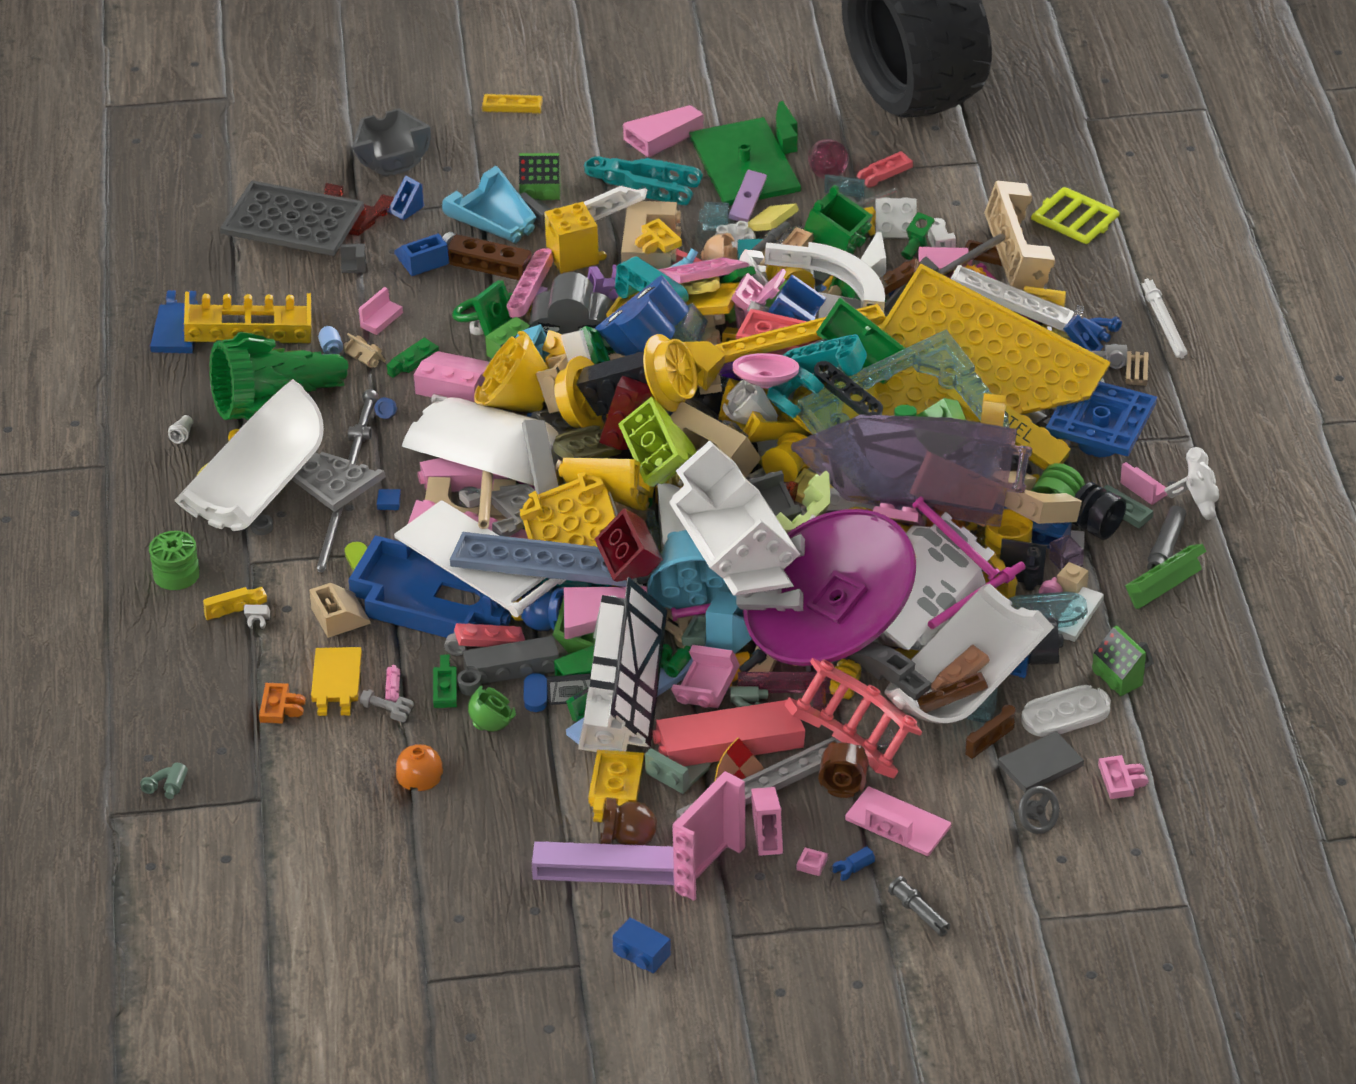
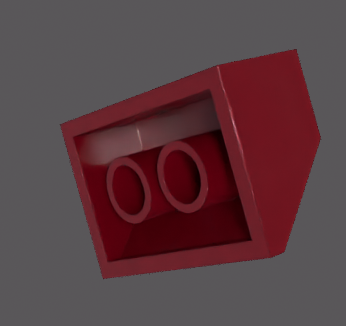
[599,376,655,450]
[594,508,663,582]

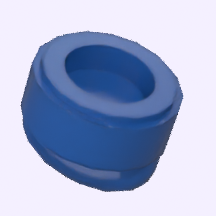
[374,398,398,419]

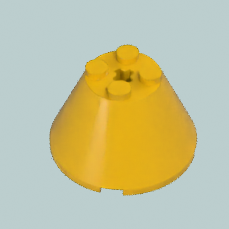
[474,331,548,413]

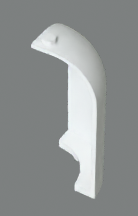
[174,379,324,531]
[402,397,563,486]
[884,583,1054,724]

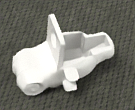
[1164,447,1219,520]

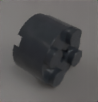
[1029,618,1064,665]

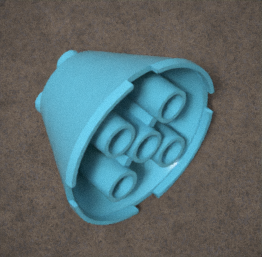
[647,530,732,609]

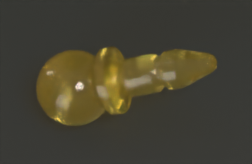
[976,524,986,546]

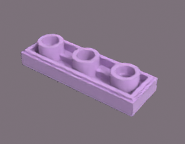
[729,169,767,222]

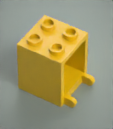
[545,202,607,274]

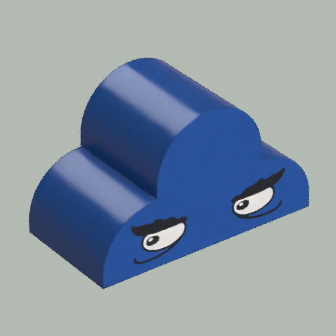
[595,274,688,356]

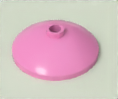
[733,353,799,388]

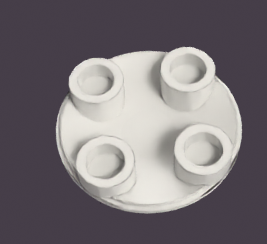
[715,221,756,252]

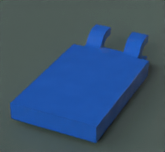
[150,290,198,353]

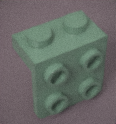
[645,748,710,794]

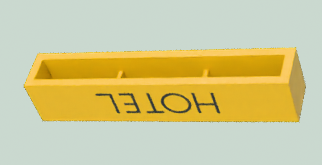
[947,376,1071,470]

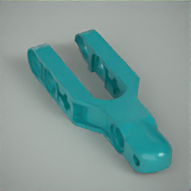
[584,156,703,205]
[767,367,825,419]

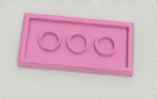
[658,257,748,283]

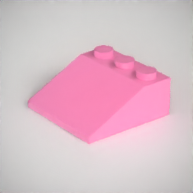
[414,351,490,402]

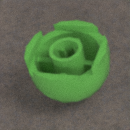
[468,686,516,732]

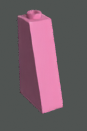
[623,105,704,158]
[417,458,508,492]
[564,586,652,639]

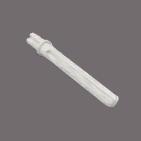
[1141,278,1187,359]

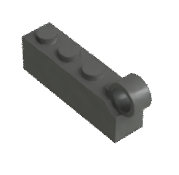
[458,636,559,695]

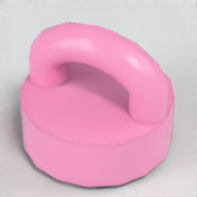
[1039,577,1063,603]

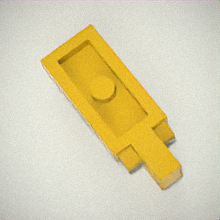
[203,587,267,620]

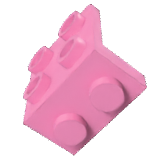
[731,269,786,314]

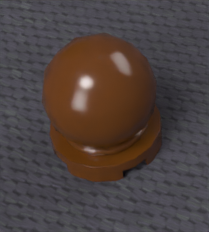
[600,797,657,846]

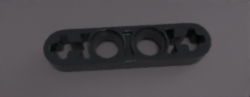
[814,361,883,422]

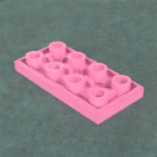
[873,503,926,527]

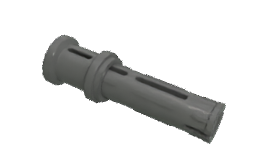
[888,876,951,936]

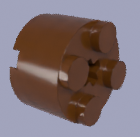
[818,742,869,798]

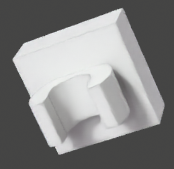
[244,605,270,629]

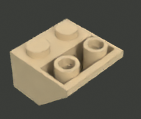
[309,583,370,638]

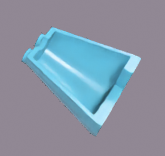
[442,166,536,244]

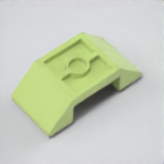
[776,471,831,533]

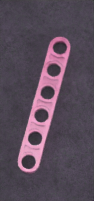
[507,248,554,318]

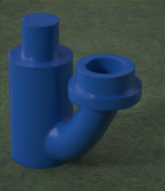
[1082,316,1122,342]

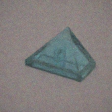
[824,174,865,198]

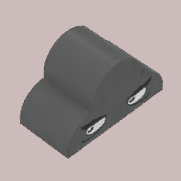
[529,272,613,339]

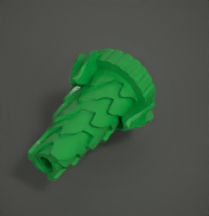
[209,332,349,421]

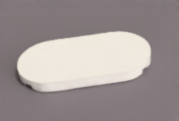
[1021,685,1111,737]

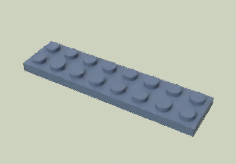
[450,532,627,587]

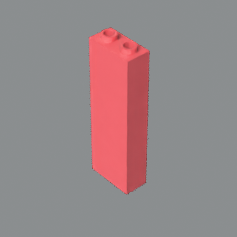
[652,700,805,766]

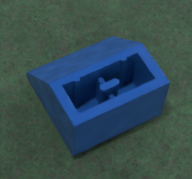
[394,233,449,276]

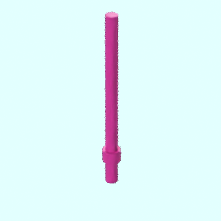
[928,561,1025,629]

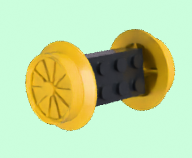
[554,334,698,429]

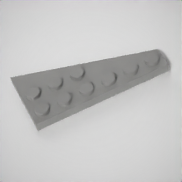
[291,452,386,512]

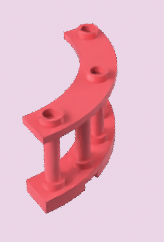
[784,658,922,779]

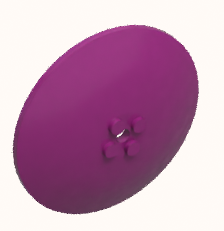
[743,509,916,666]

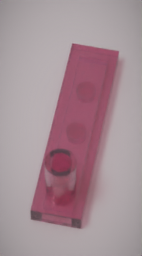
[738,672,831,711]

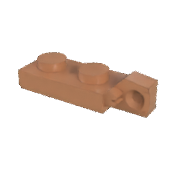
[931,644,990,691]

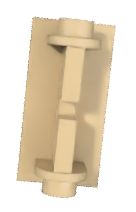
[343,333,386,368]

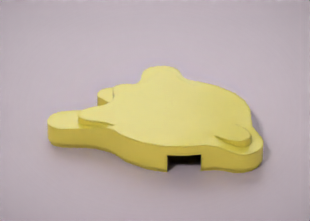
[679,276,720,294]

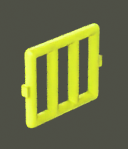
[1031,187,1119,244]

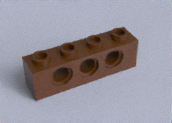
[448,234,532,281]

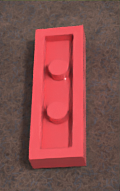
[454,623,525,647]

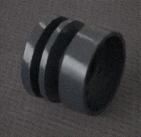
[1072,482,1127,540]

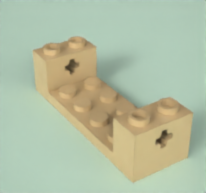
[984,181,1055,290]

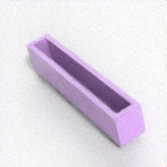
[532,842,674,885]

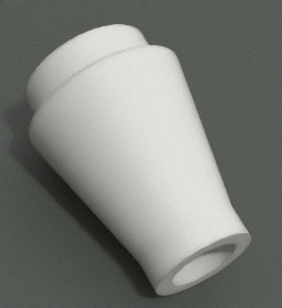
[168,415,193,444]

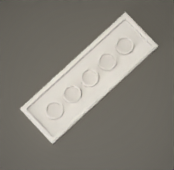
[951,265,1074,332]

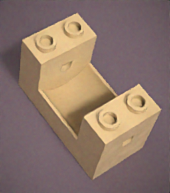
[621,201,681,270]
[670,401,761,478]

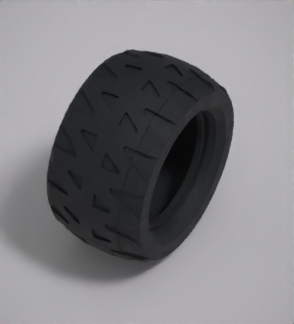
[841,0,992,118]

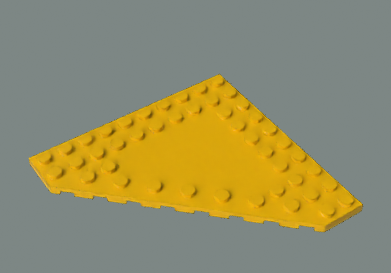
[860,263,1111,424]

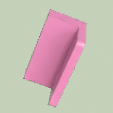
[359,287,403,335]
[1120,462,1167,505]

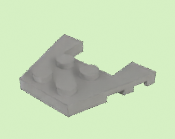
[459,484,535,537]
[736,534,805,611]

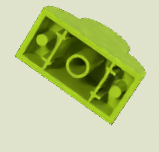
[618,397,697,487]

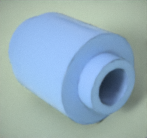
[318,326,343,354]

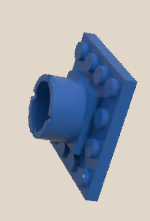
[1045,382,1157,457]

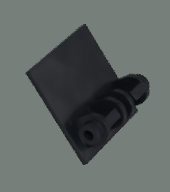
[1000,538,1047,591]

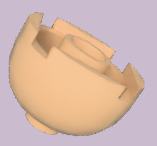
[701,233,738,261]

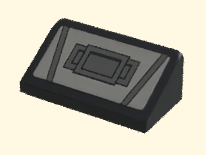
[547,674,591,705]

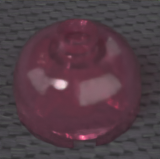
[808,139,849,180]

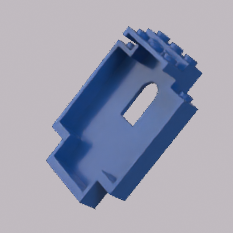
[348,535,525,638]

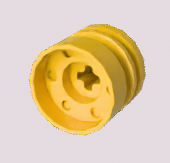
[984,509,1033,560]

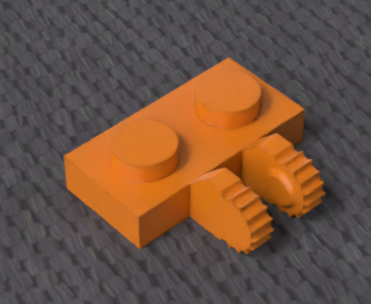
[259,683,306,723]

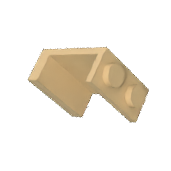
[536,354,568,414]

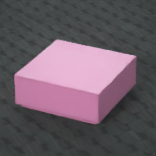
[796,847,828,876]

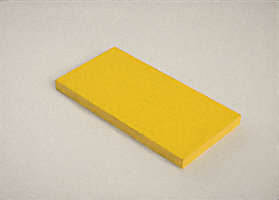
[606,282,740,318]

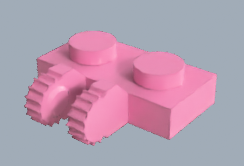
[1098,755,1149,799]

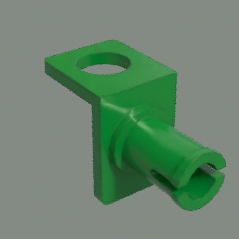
[901,212,935,260]

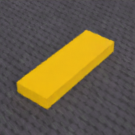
[482,94,543,113]

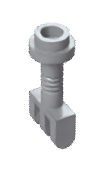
[360,689,414,722]

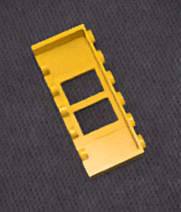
[184,292,311,343]

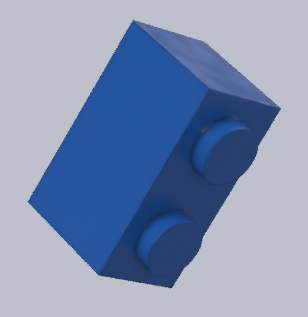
[613,917,671,974]

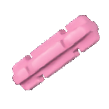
[385,665,400,702]

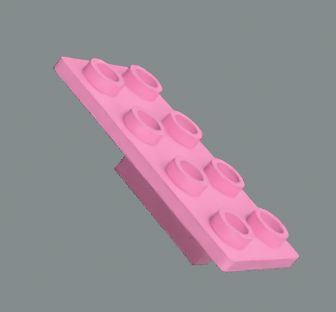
[845,787,951,856]

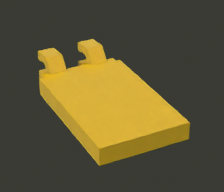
[311,647,362,716]
[588,750,644,822]

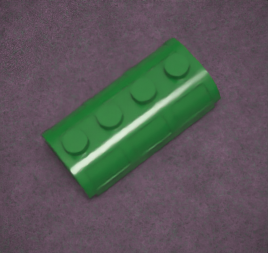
[816,297,909,384]

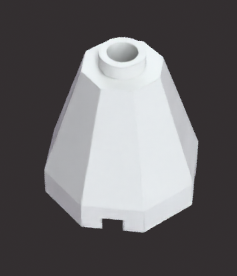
[722,380,778,425]

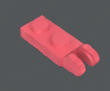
[857,151,913,188]

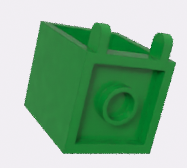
[804,185,873,255]

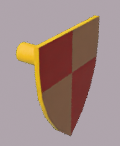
[715,737,764,781]

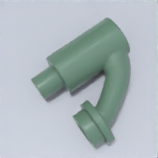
[731,686,768,707]
[140,763,188,799]

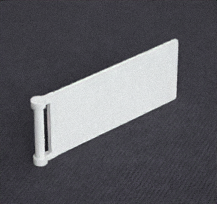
[394,501,566,617]

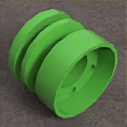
[1031,463,1085,497]
[149,531,200,590]

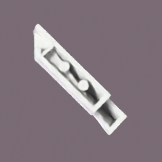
[584,186,647,221]

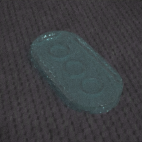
[1008,592,1088,628]

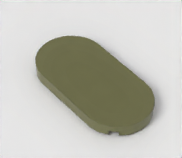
[552,425,623,459]

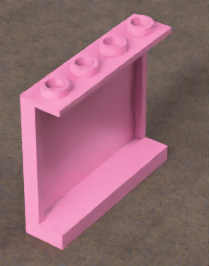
[673,771,745,901]

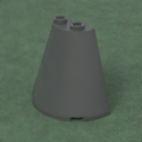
[352,108,431,175]

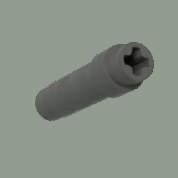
[1147,506,1186,571]

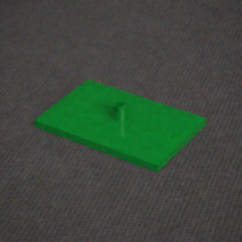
[689,117,801,207]

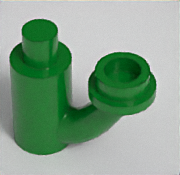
[661,644,691,677]

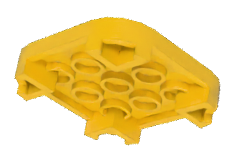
[520,472,616,547]

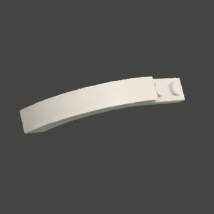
[765,242,885,313]

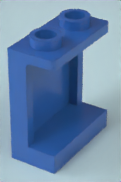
[768,275,826,321]

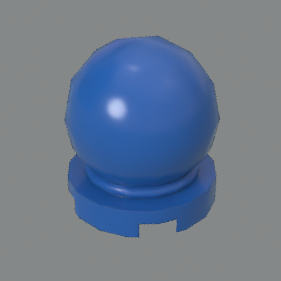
[520,587,564,631]

